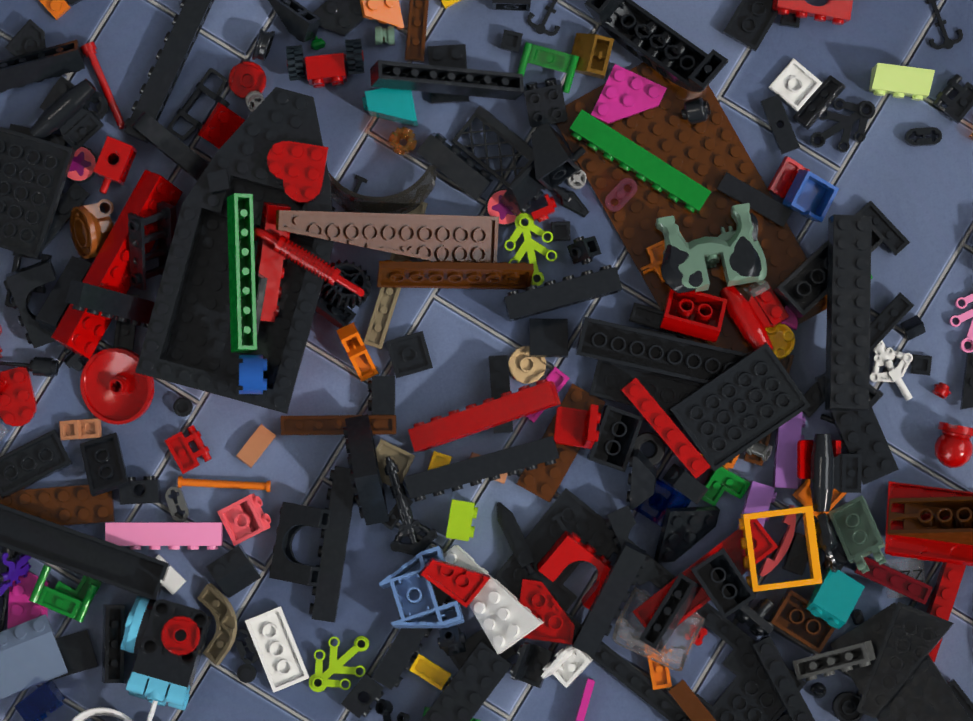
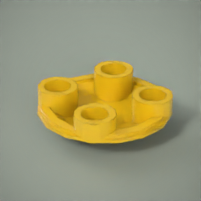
[765,323,795,359]

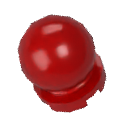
[935,422,973,468]

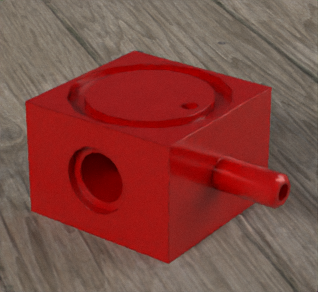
[93,136,137,194]

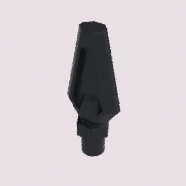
[552,186,589,218]

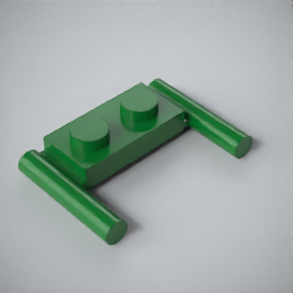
[517,42,579,94]
[29,564,97,623]

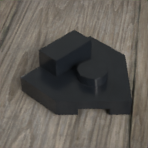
[5,19,46,57]

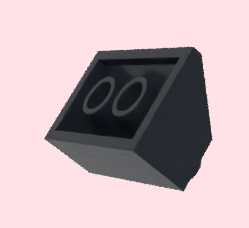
[587,405,644,472]
[690,548,756,619]

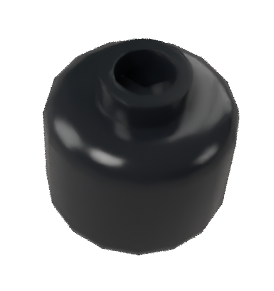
[681,97,711,125]

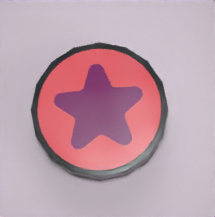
[66,145,97,183]
[486,189,522,227]

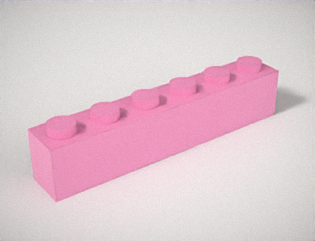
[105,522,223,550]

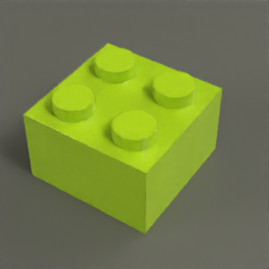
[446,499,478,541]

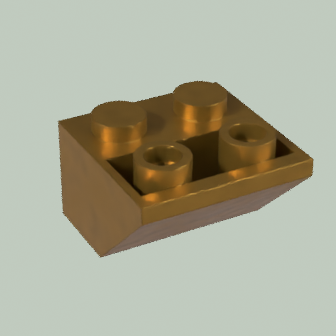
[571,33,614,79]

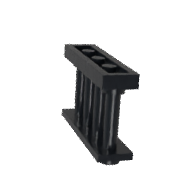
[128,201,176,291]

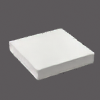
[768,58,822,112]

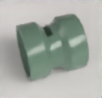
[375,26,395,45]

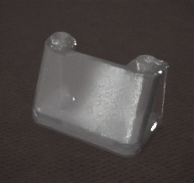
[613,587,705,671]

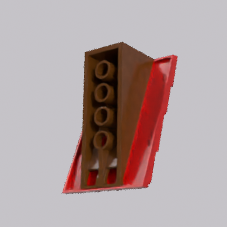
[885,481,973,566]

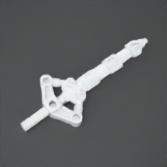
[869,320,913,401]

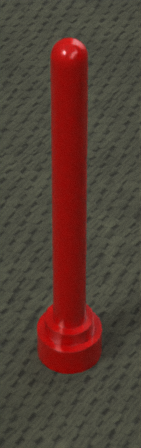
[80,42,125,129]

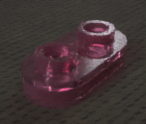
[605,178,637,212]

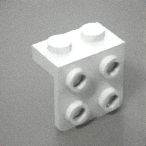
[541,645,593,688]

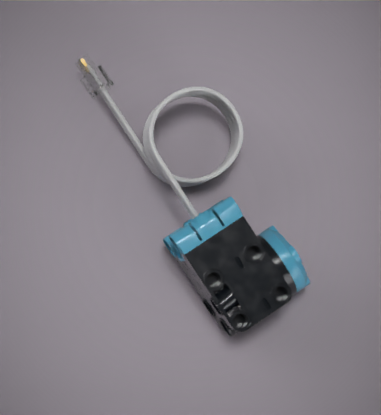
[71,596,212,721]

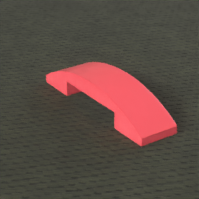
[758,505,796,577]

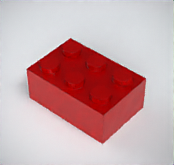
[660,288,728,343]

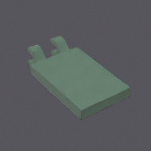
[828,495,887,574]

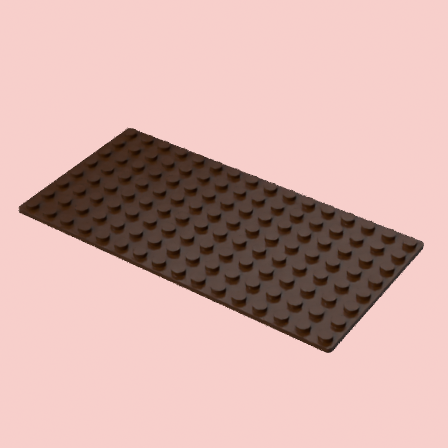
[556,62,827,353]

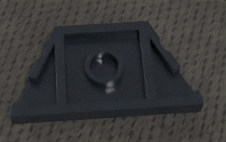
[313,0,365,37]

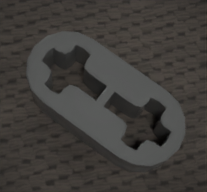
[165,487,189,522]

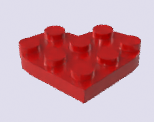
[267,141,329,203]
[0,367,37,426]

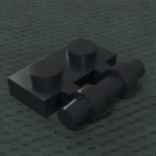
[933,74,973,124]

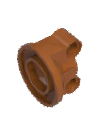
[70,199,114,259]

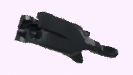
[814,513,847,573]

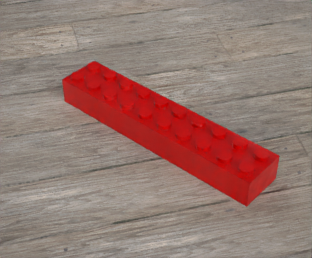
[51,170,183,359]

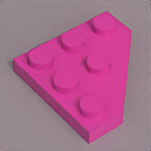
[591,64,667,124]

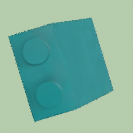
[362,88,418,127]
[806,568,865,629]

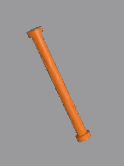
[178,476,271,492]

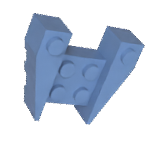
[379,546,465,628]

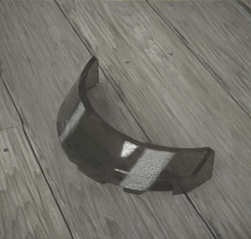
[326,161,436,214]

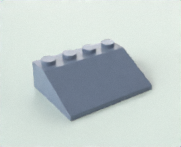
[0,614,68,700]

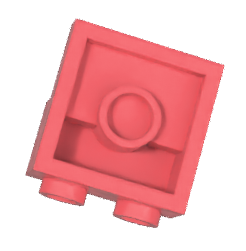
[217,493,271,546]

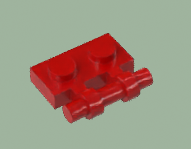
[164,425,212,474]

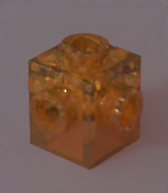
[388,127,417,156]

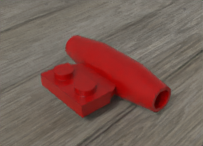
[720,285,790,350]

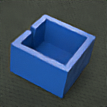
[782,169,839,222]

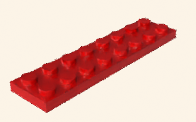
[632,519,778,628]

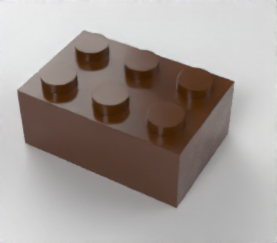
[768,589,835,653]

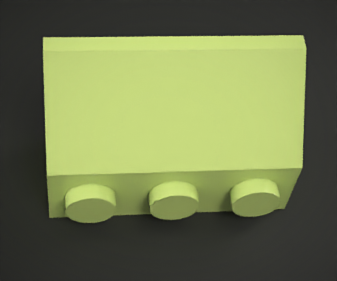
[869,63,935,101]

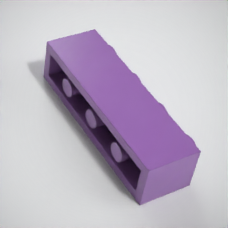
[773,412,805,489]
[737,481,777,530]

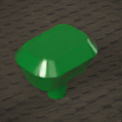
[311,36,326,50]

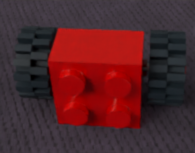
[286,39,364,88]

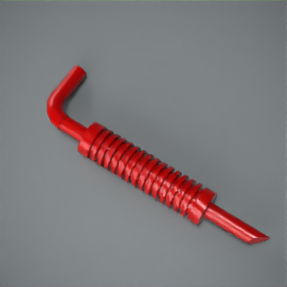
[254,228,364,297]

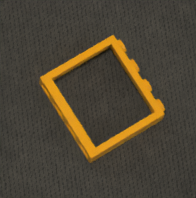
[738,505,822,592]

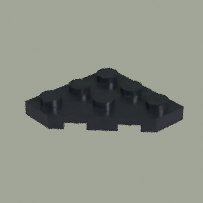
[654,506,720,563]

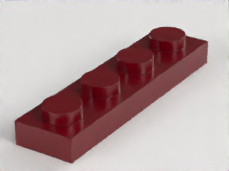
[854,557,933,605]

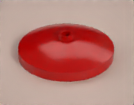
[80,347,154,425]

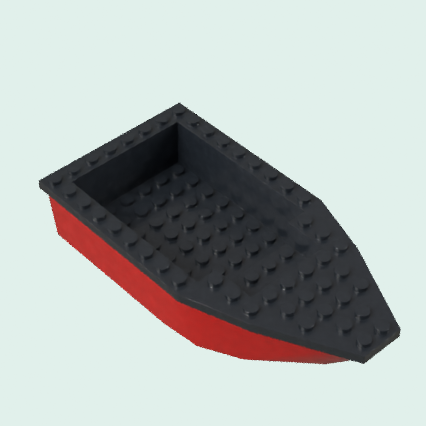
[135,87,334,414]

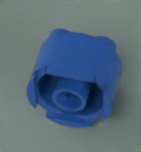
[239,355,267,394]

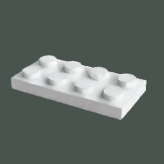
[245,606,310,693]

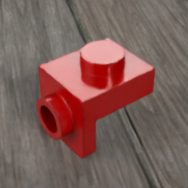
[531,194,557,223]

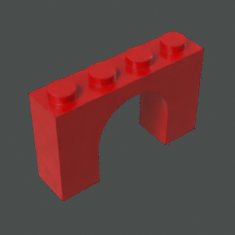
[772,0,853,25]
[537,530,612,609]

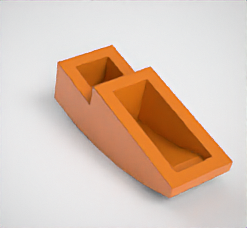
[336,322,379,382]

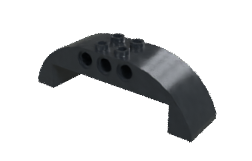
[584,0,728,92]

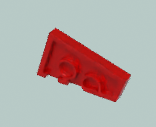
[420,558,490,608]

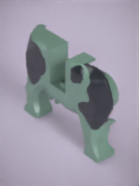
[655,203,767,293]

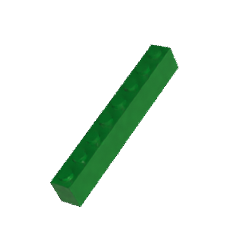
[569,110,711,213]
[227,193,257,353]

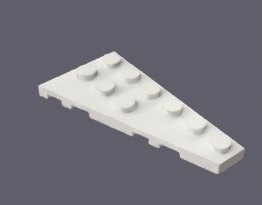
[444,545,544,654]

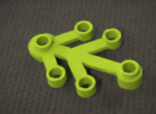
[504,213,557,286]
[309,636,369,692]

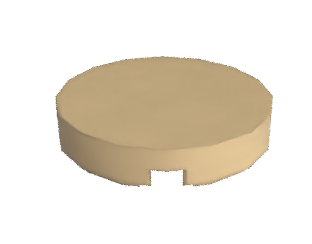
[508,346,546,384]

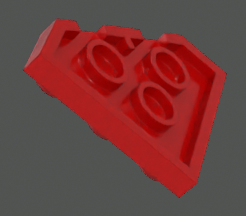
[519,579,575,645]

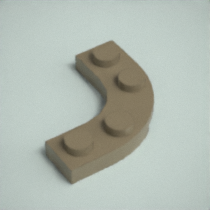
[197,583,237,665]

